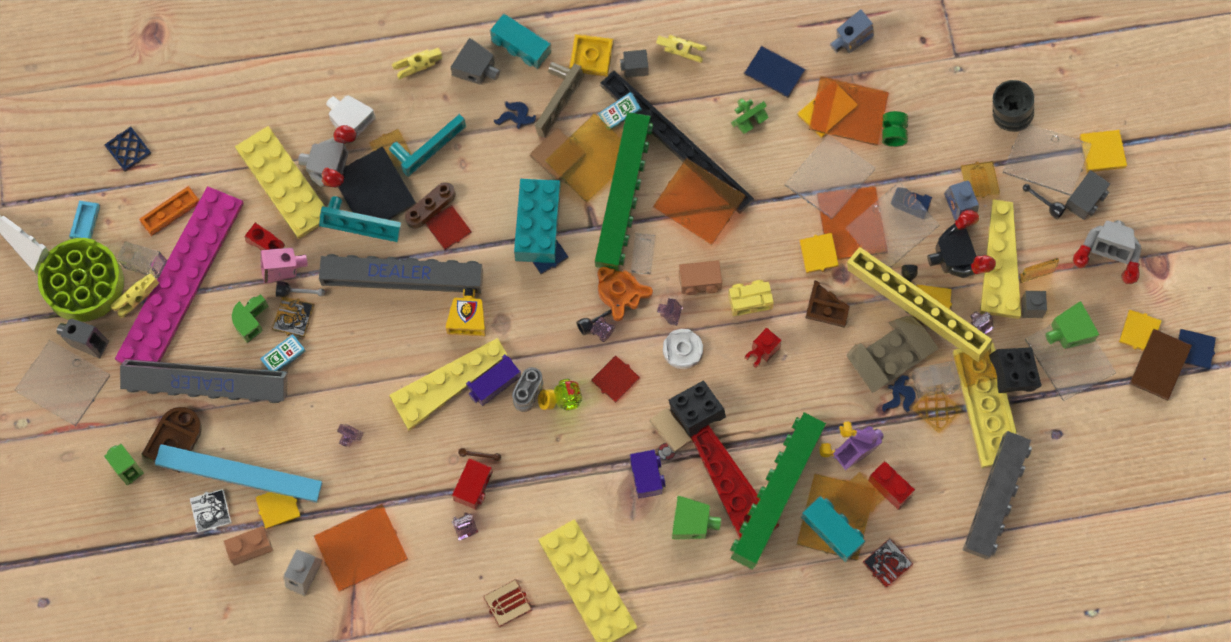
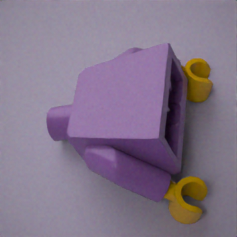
[819,421,884,470]

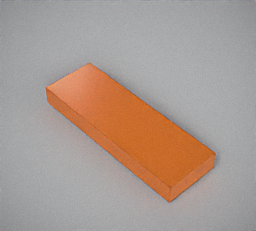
[139,186,200,236]

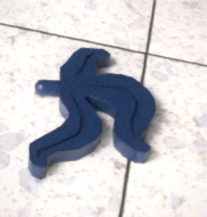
[494,101,536,129]
[882,375,916,412]

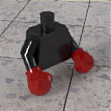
[927,209,996,278]

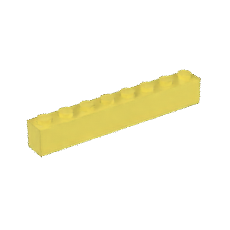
[847,247,992,362]

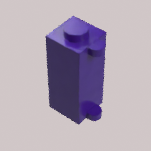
[466,354,521,406]

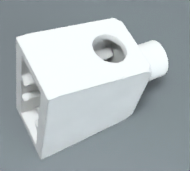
[326,95,375,143]

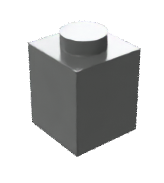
[620,50,649,78]
[1022,291,1047,318]

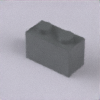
[1065,170,1110,220]

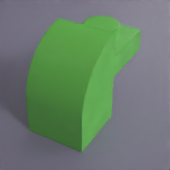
[232,294,268,343]

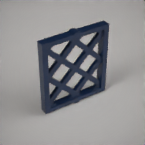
[104,127,151,172]

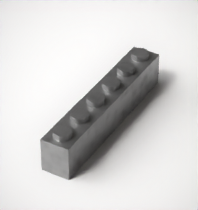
[963,431,1032,559]

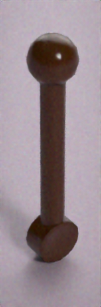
[458,448,501,461]

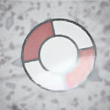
[658,443,676,460]

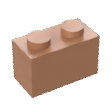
[679,260,722,295]
[223,526,274,566]

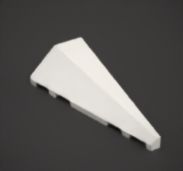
[0,215,50,276]

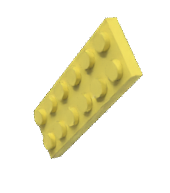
[235,126,325,240]
[952,343,1017,468]
[538,519,637,642]

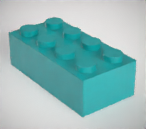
[514,178,561,263]

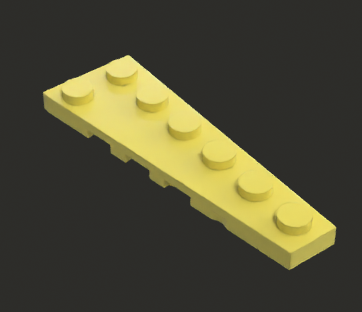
[980,199,1021,319]
[389,338,508,431]

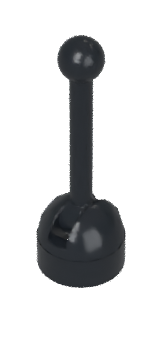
[1023,184,1067,220]
[902,265,918,314]
[576,304,620,335]

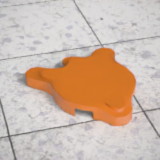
[597,267,653,321]

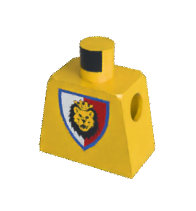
[445,288,486,336]

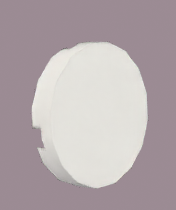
[663,329,703,369]

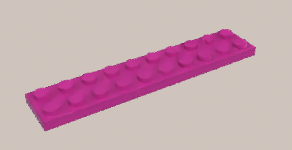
[115,186,244,364]

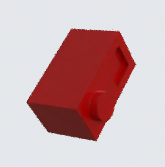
[452,458,493,510]

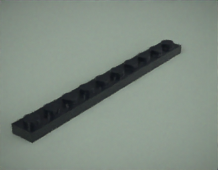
[600,70,754,214]

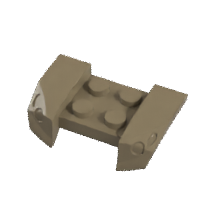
[847,316,939,393]

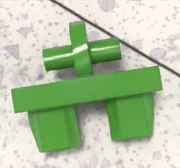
[731,99,769,134]

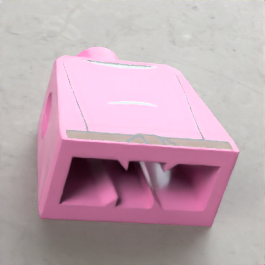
[260,248,308,284]

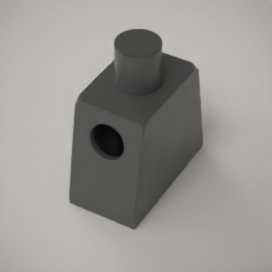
[451,38,500,85]
[57,319,109,359]

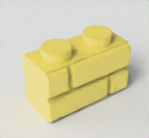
[728,280,774,317]

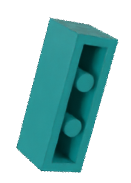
[490,13,551,69]
[801,496,865,563]

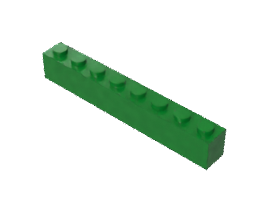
[595,112,653,271]
[730,412,826,570]

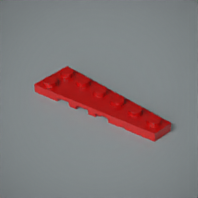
[691,425,779,539]

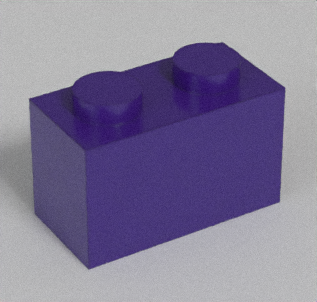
[630,450,666,499]

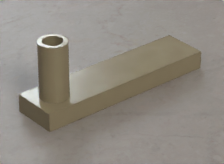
[535,62,584,138]

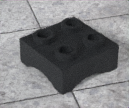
[989,347,1042,393]
[668,380,726,437]

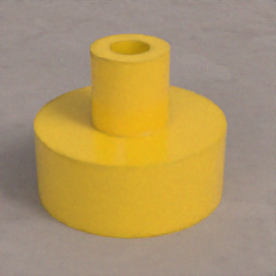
[538,389,560,410]

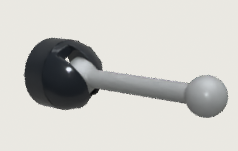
[276,281,325,297]

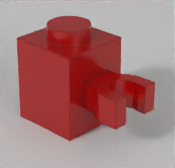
[745,327,782,368]

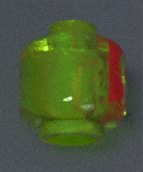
[554,379,583,411]

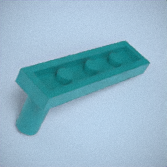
[389,114,466,177]
[319,196,401,243]

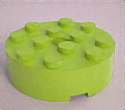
[38,238,124,322]

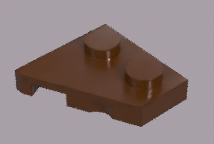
[805,280,850,328]

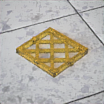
[911,385,962,433]

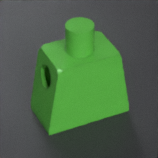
[1045,301,1099,349]
[672,496,721,540]

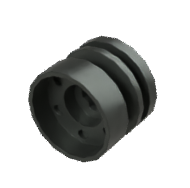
[992,80,1034,132]

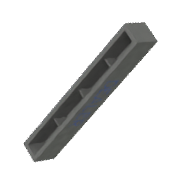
[319,254,483,293]
[120,360,288,403]

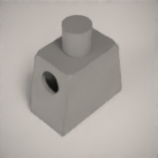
[284,549,323,596]

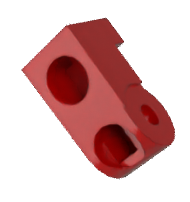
[244,222,285,251]

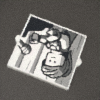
[190,489,232,533]

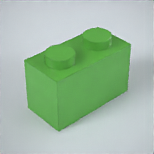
[104,444,144,486]

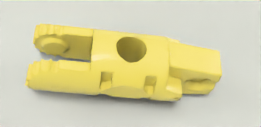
[656,35,707,63]
[392,48,442,79]
[110,274,159,318]

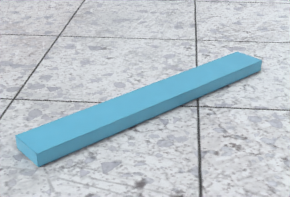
[155,444,322,503]

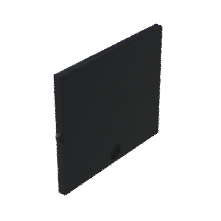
[338,146,416,220]

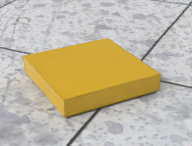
[569,34,613,76]
[1079,130,1127,173]

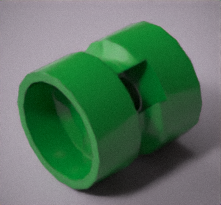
[882,111,908,147]

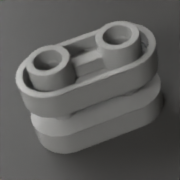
[512,367,543,412]

